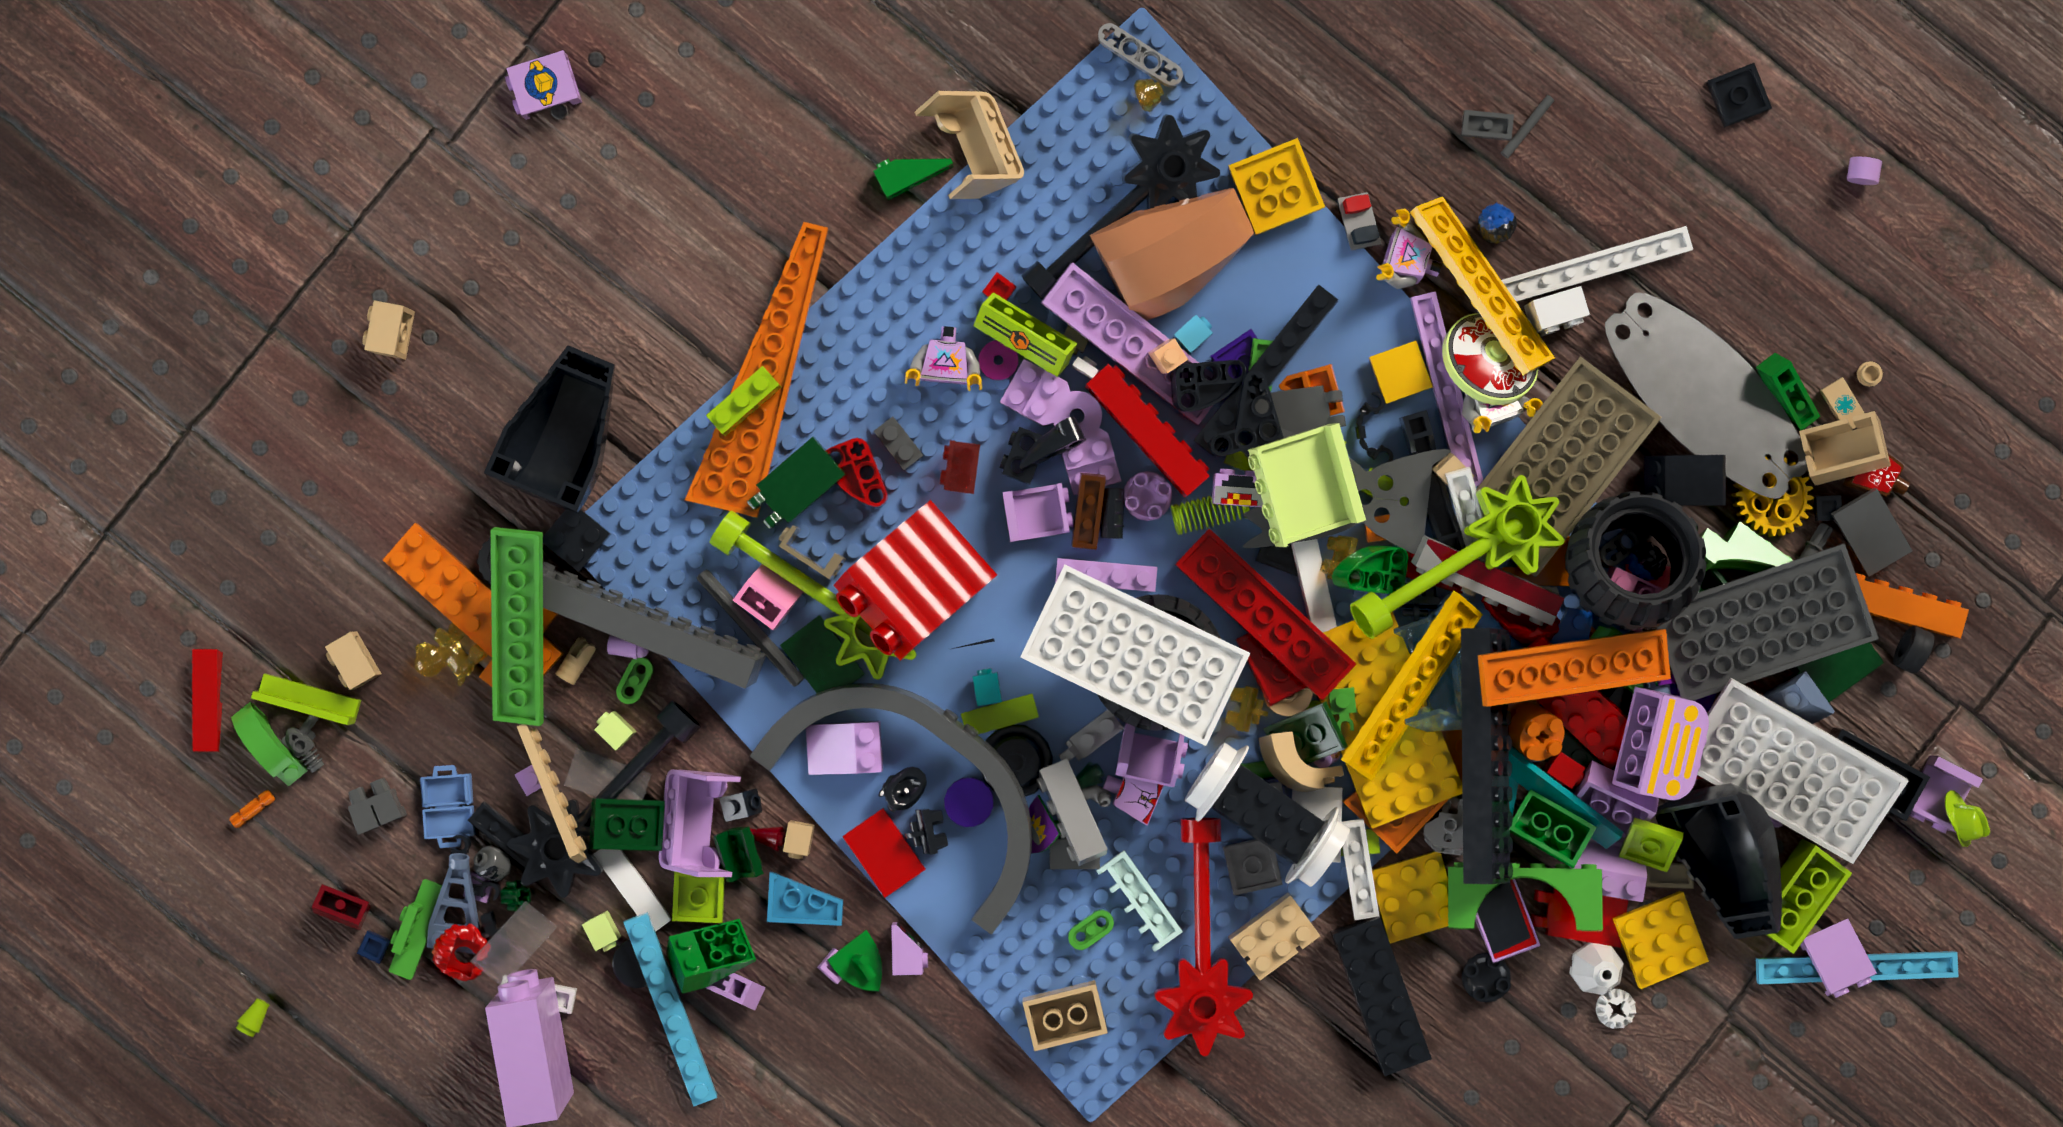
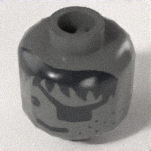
[473,846,511,882]

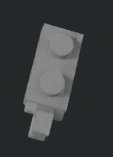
[1059,709,1124,761]

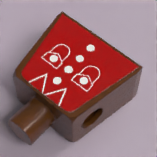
[1843,453,1910,497]

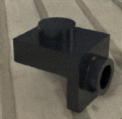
[719,788,762,822]

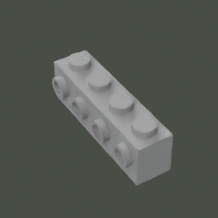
[1036,759,1108,866]

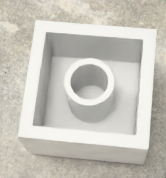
[1524,286,1590,336]

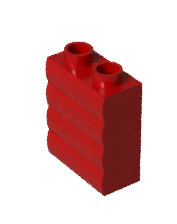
[833,500,997,661]

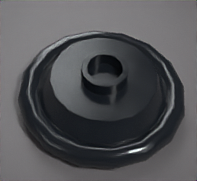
[981,725,1053,797]

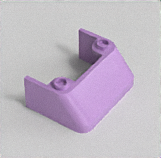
[659,769,741,877]

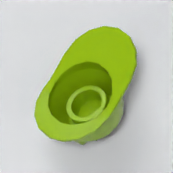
[1945,790,1990,847]

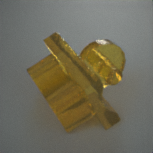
[1320,535,1358,580]
[1225,686,1269,732]

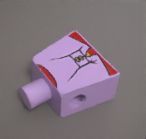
[1103,775,1164,826]

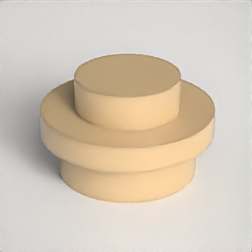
[1857,362,1883,387]

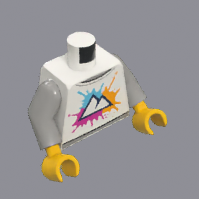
[1462,393,1543,433]

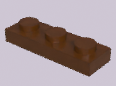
[1071,473,1106,550]

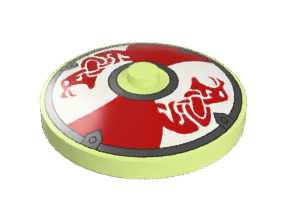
[1442,313,1538,405]

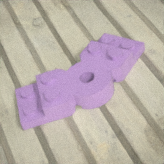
[1000,359,1121,495]

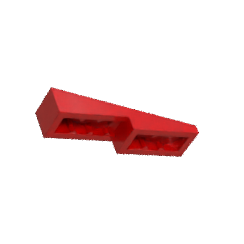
[192,649,223,752]

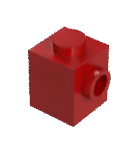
[1542,752,1585,789]

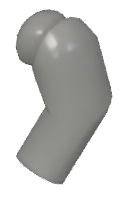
[1081,784,1111,807]

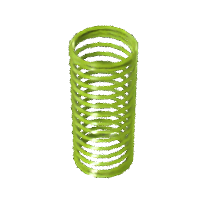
[1171,495,1250,535]

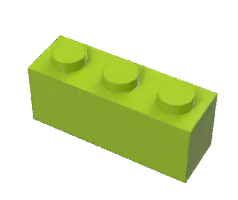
[706,366,782,436]

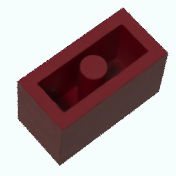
[312,884,370,930]

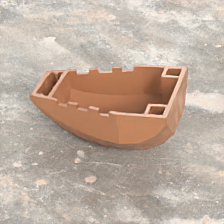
[1090,188,1255,321]

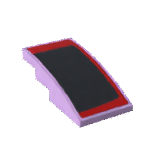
[1475,879,1540,963]

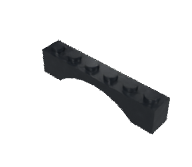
[1399,410,1466,550]

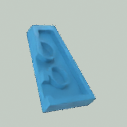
[767,871,843,926]

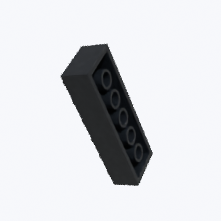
[1330,917,1432,1076]

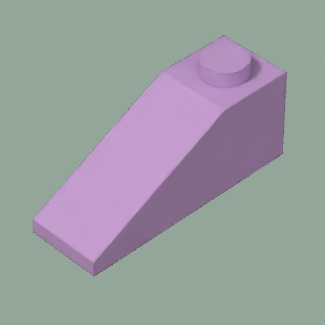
[706,973,765,1010]

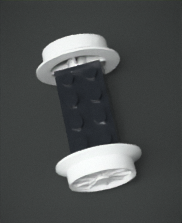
[1185,742,1350,887]

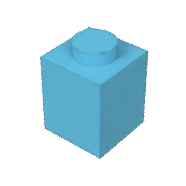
[1173,315,1213,355]

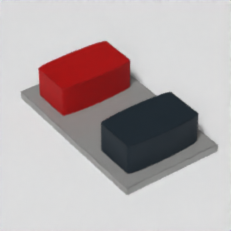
[1337,192,1382,250]

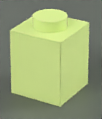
[594,711,637,750]
[582,910,621,952]

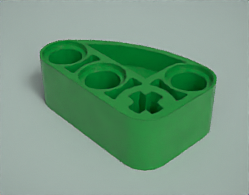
[1332,545,1408,594]

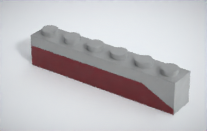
[1411,535,1565,626]

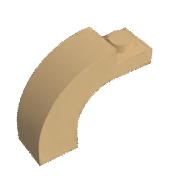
[1258,731,1344,792]

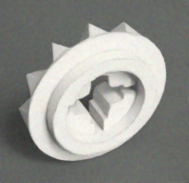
[1596,989,1636,1029]

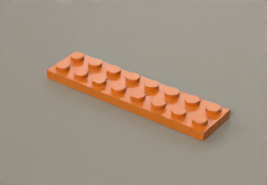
[383,523,564,677]
[1478,629,1671,707]

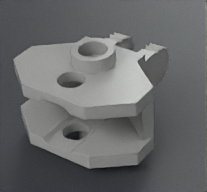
[1423,799,1463,856]

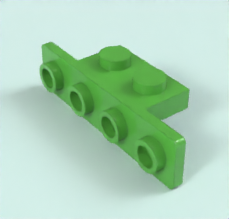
[389,879,442,980]

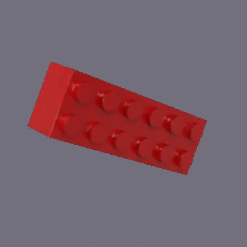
[1085,364,1210,498]

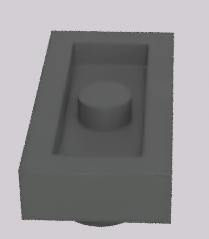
[1461,110,1514,141]
[874,416,924,471]

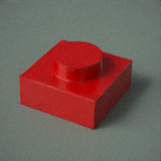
[982,272,1017,301]

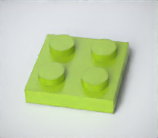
[1619,817,1683,872]
[672,871,725,923]

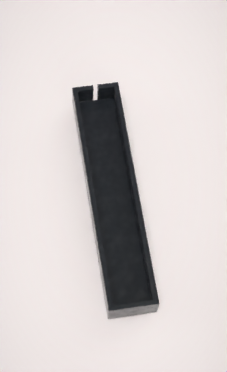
[1461,628,1513,884]

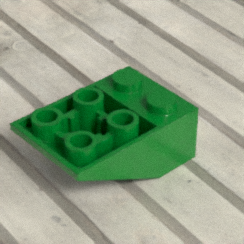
[666,919,756,994]

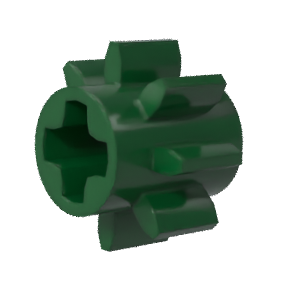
[500,881,531,911]

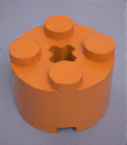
[1509,703,1564,761]

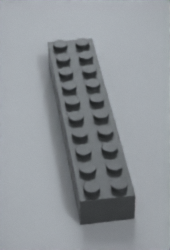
[543,562,767,689]

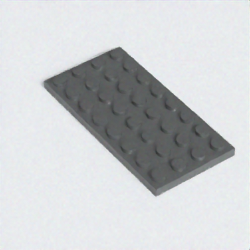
[1656,544,1879,701]

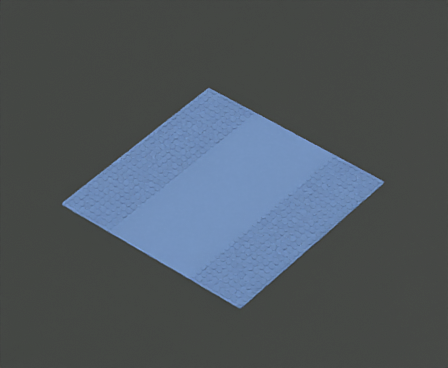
[585,8,1632,1122]

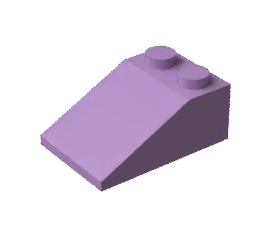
[806,721,883,775]

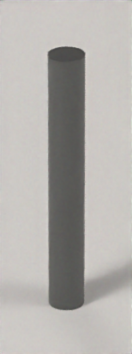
[1501,95,1555,159]

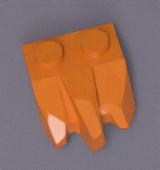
[1279,364,1345,416]

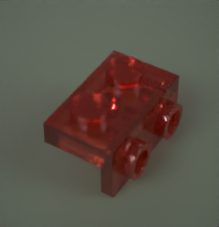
[940,440,980,494]

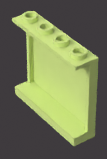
[1248,423,1366,547]

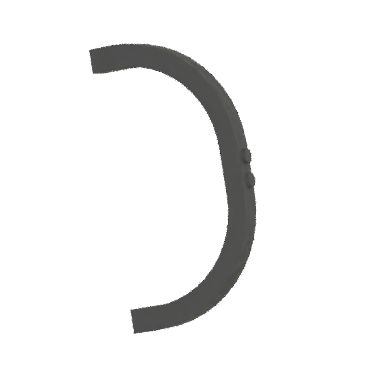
[750,683,1032,935]

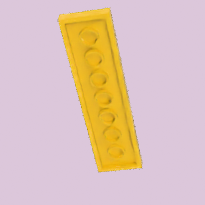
[1410,196,1555,376]
[1341,591,1483,781]

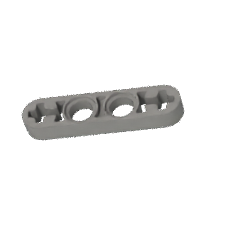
[1098,23,1183,88]

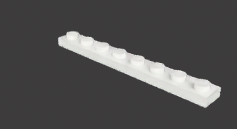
[1501,226,1693,302]

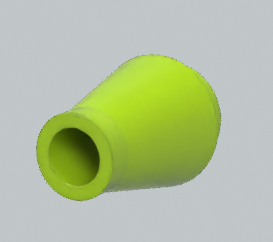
[236,998,270,1037]

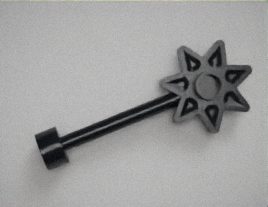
[1021,114,1220,300]
[507,700,701,898]

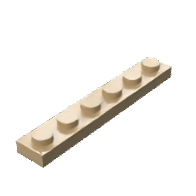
[517,724,587,863]

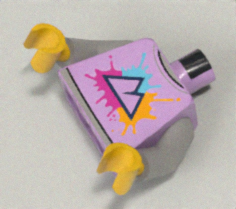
[1376,209,1442,289]
[905,326,982,391]

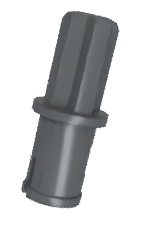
[1798,523,1833,559]

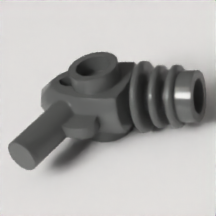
[281,715,324,773]

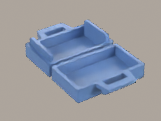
[420,765,476,848]

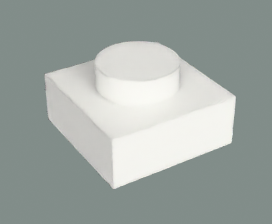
[1072,356,1099,379]

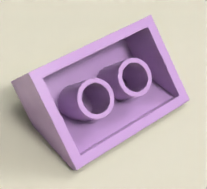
[1573,761,1659,838]
[1571,842,1647,902]

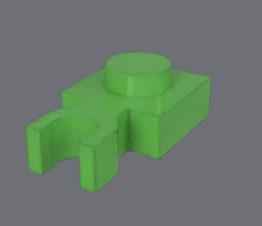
[1329,687,1357,731]

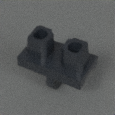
[1399,583,1440,624]
[905,809,948,855]

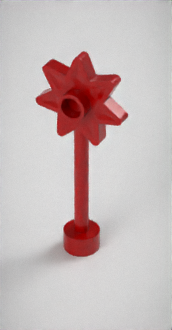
[1154,817,1253,1056]

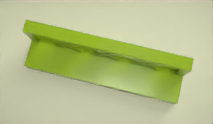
[251,674,361,725]

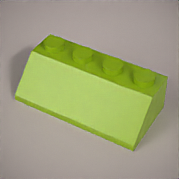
[1766,839,1852,954]

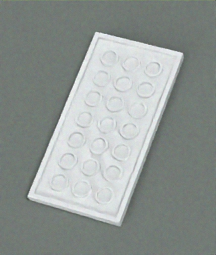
[1021,564,1250,746]
[1697,678,1908,864]

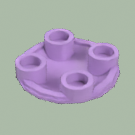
[1124,471,1172,521]

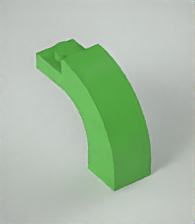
[231,702,308,786]

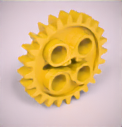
[1732,456,1814,537]

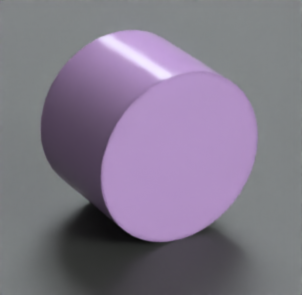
[1847,157,1882,185]

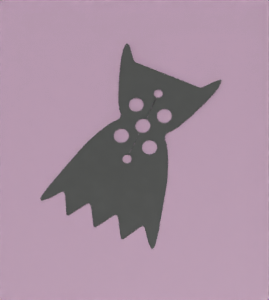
[1243,423,1451,555]

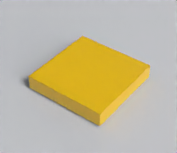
[1369,341,1433,404]

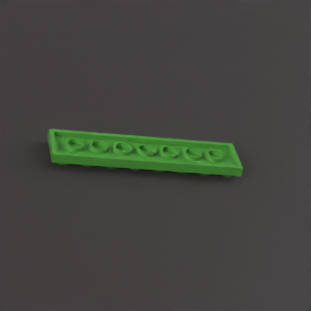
[491,527,544,726]

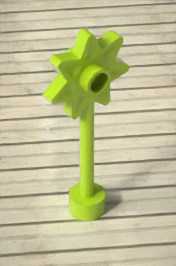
[1350,475,1564,639]
[709,510,917,680]

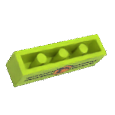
[973,293,1078,377]

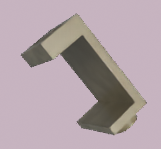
[779,525,847,580]

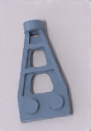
[427,853,480,954]

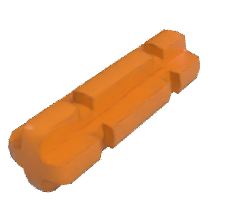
[229,790,275,828]

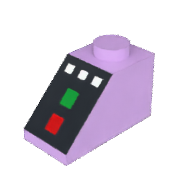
[891,922,928,975]

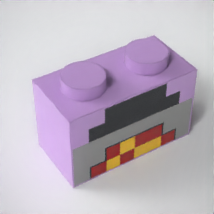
[1212,469,1264,507]

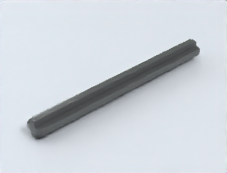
[697,569,804,687]

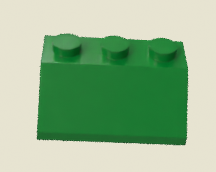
[1510,789,1597,869]

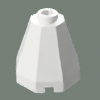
[1569,942,1624,995]

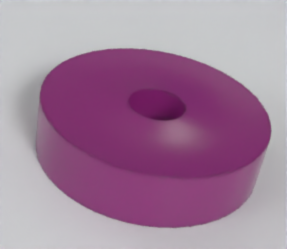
[979,340,1018,381]

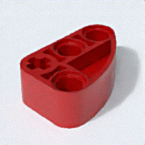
[826,438,888,508]

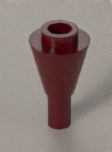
[750,827,786,851]

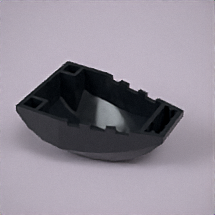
[484,345,615,512]
[1654,783,1782,939]

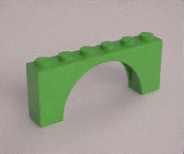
[1448,862,1603,932]

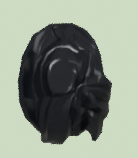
[879,767,927,813]

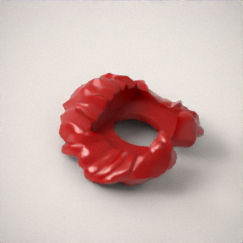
[432,923,490,981]

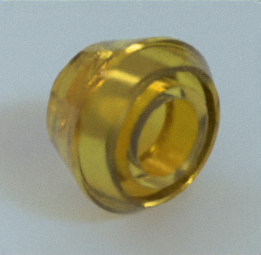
[1133,79,1164,112]

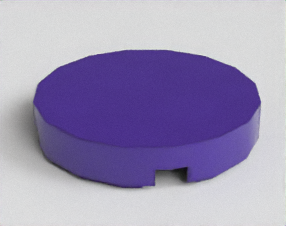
[944,777,993,827]

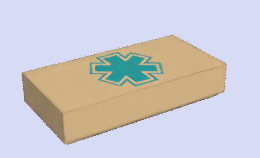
[1819,377,1865,429]

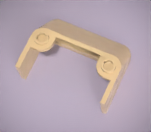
[915,91,1024,199]

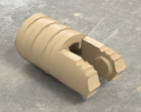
[555,637,596,685]

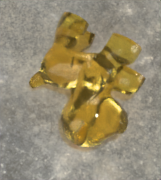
[414,623,488,686]

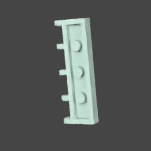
[1096,850,1183,952]

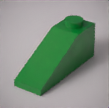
[873,158,954,201]
[1755,353,1820,431]

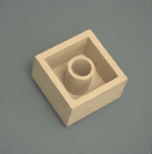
[363,301,415,360]

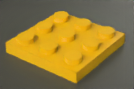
[1228,138,1325,236]
[1372,851,1448,943]
[1613,891,1709,989]

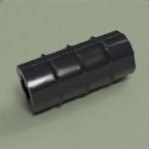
[1100,488,1124,539]

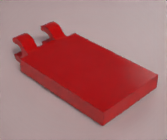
[1530,887,1628,948]

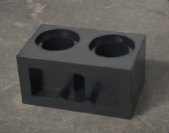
[999,427,1043,485]

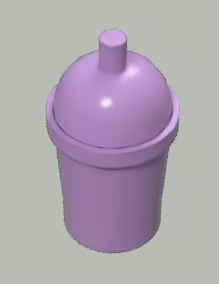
[607,635,650,659]

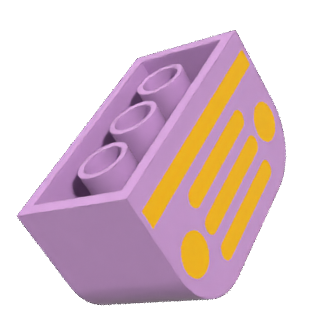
[1612,686,1709,800]

